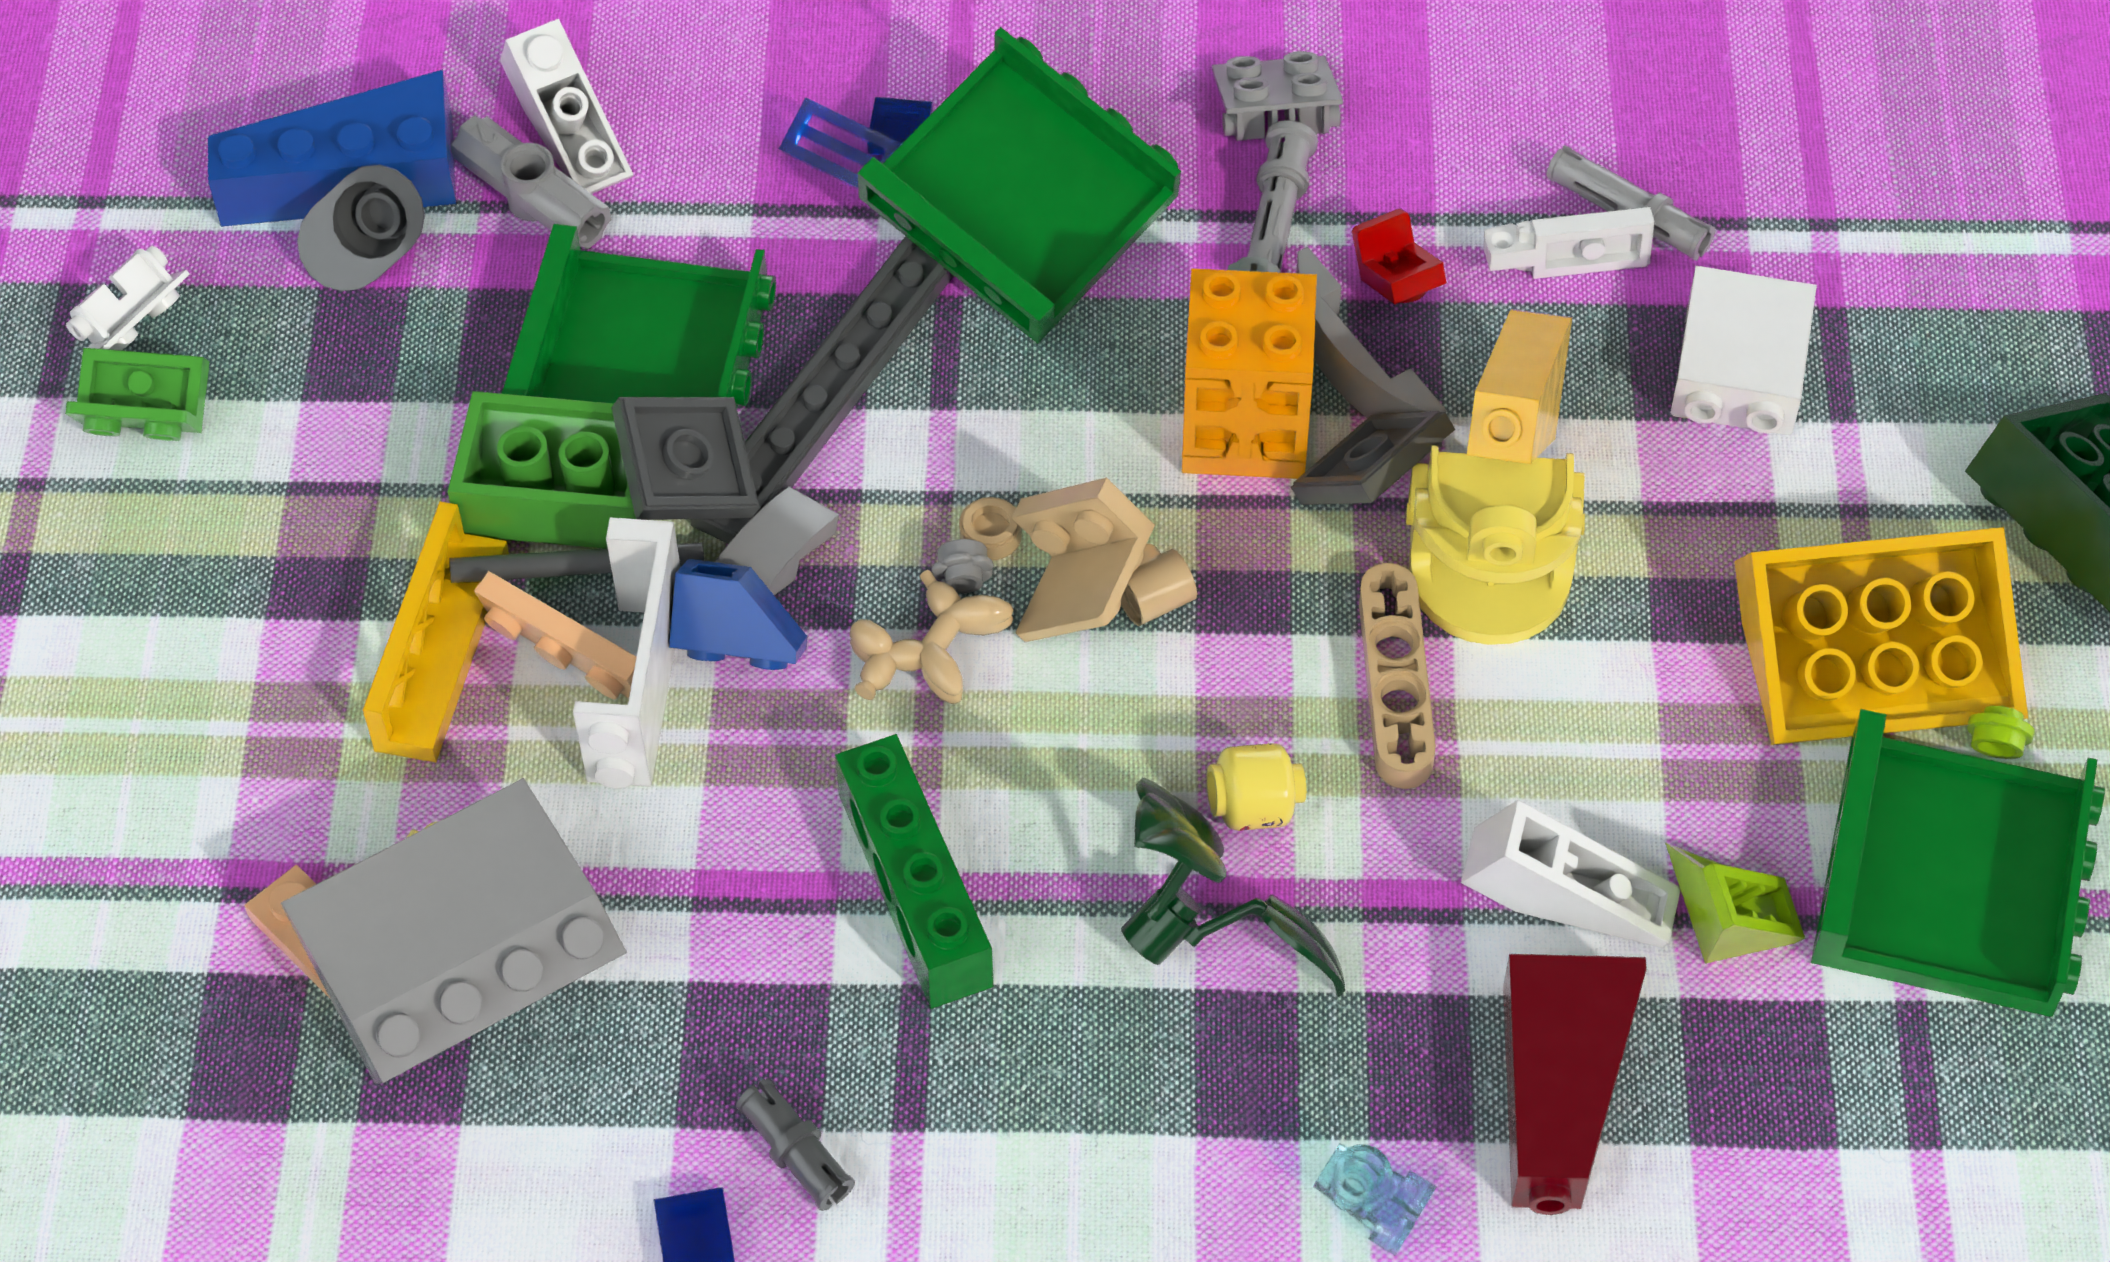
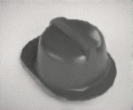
[297,164,425,291]

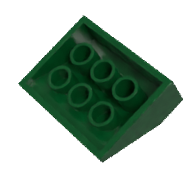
[1965,393,2110,612]

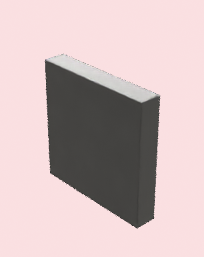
[611,397,760,520]
[1291,411,1455,505]

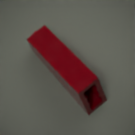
[1503,954,1647,1215]

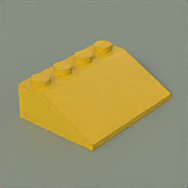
[1734,527,2028,745]

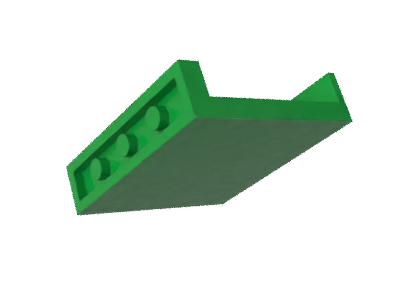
[857,27,1181,344]
[502,224,776,408]
[1811,709,2105,1017]

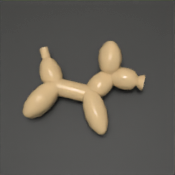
[849,570,1014,704]

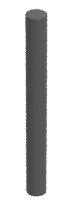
[449,542,704,583]

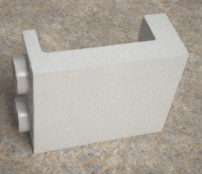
[1671,266,1817,435]

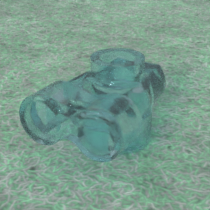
[1313,1143,1437,1256]

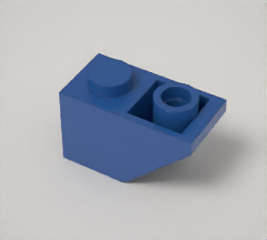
[669,559,808,670]

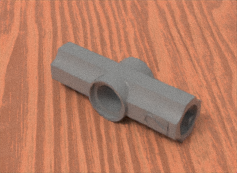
[451,115,611,250]

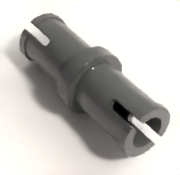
[736,1078,855,1211]

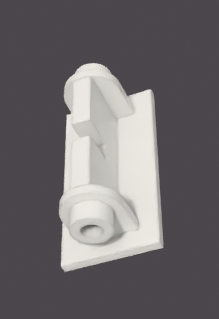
[66,246,190,355]

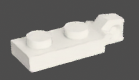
[1484,207,1654,279]

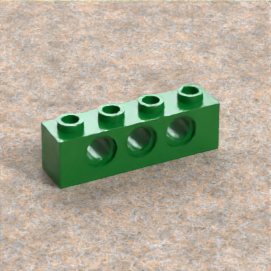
[835,734,994,1009]

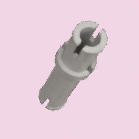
[1546,145,1716,261]

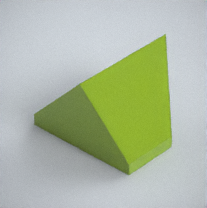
[1665,843,1805,964]

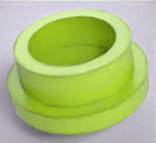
[1967,706,2035,759]

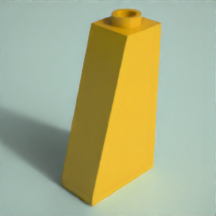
[1467,309,1572,464]

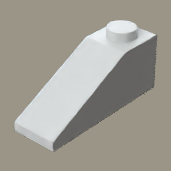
[1461,800,1680,948]

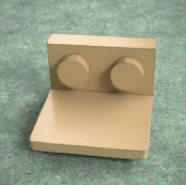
[1012,477,1155,642]

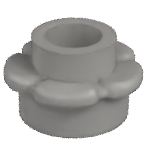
[932,539,994,593]

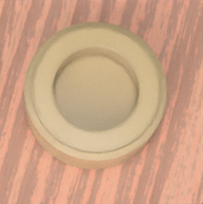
[959,497,1022,561]

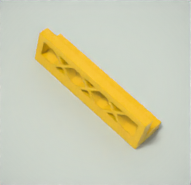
[363,501,509,763]

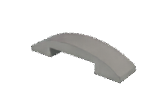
[1296,247,1446,452]

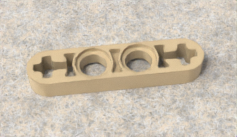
[1359,563,1436,789]

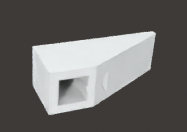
[500,19,633,194]

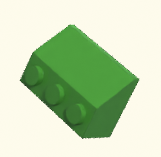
[448,391,636,549]

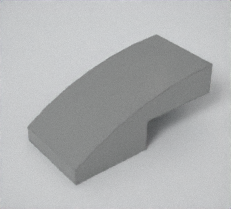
[715,486,839,595]

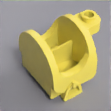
[1406,445,1585,645]

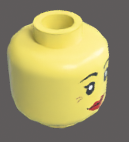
[1207,743,1306,831]

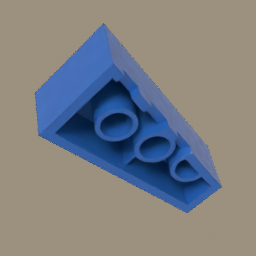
[208,70,456,227]

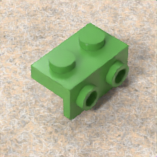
[65,348,210,441]

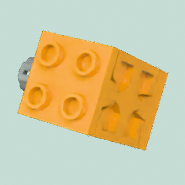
[1182,256,1317,479]

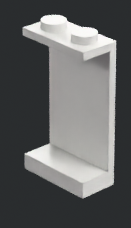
[573,517,681,789]

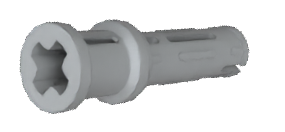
[1247,120,1318,273]

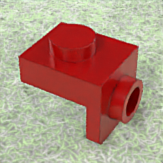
[1352,208,1447,305]

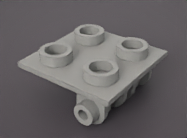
[1212,51,1343,141]

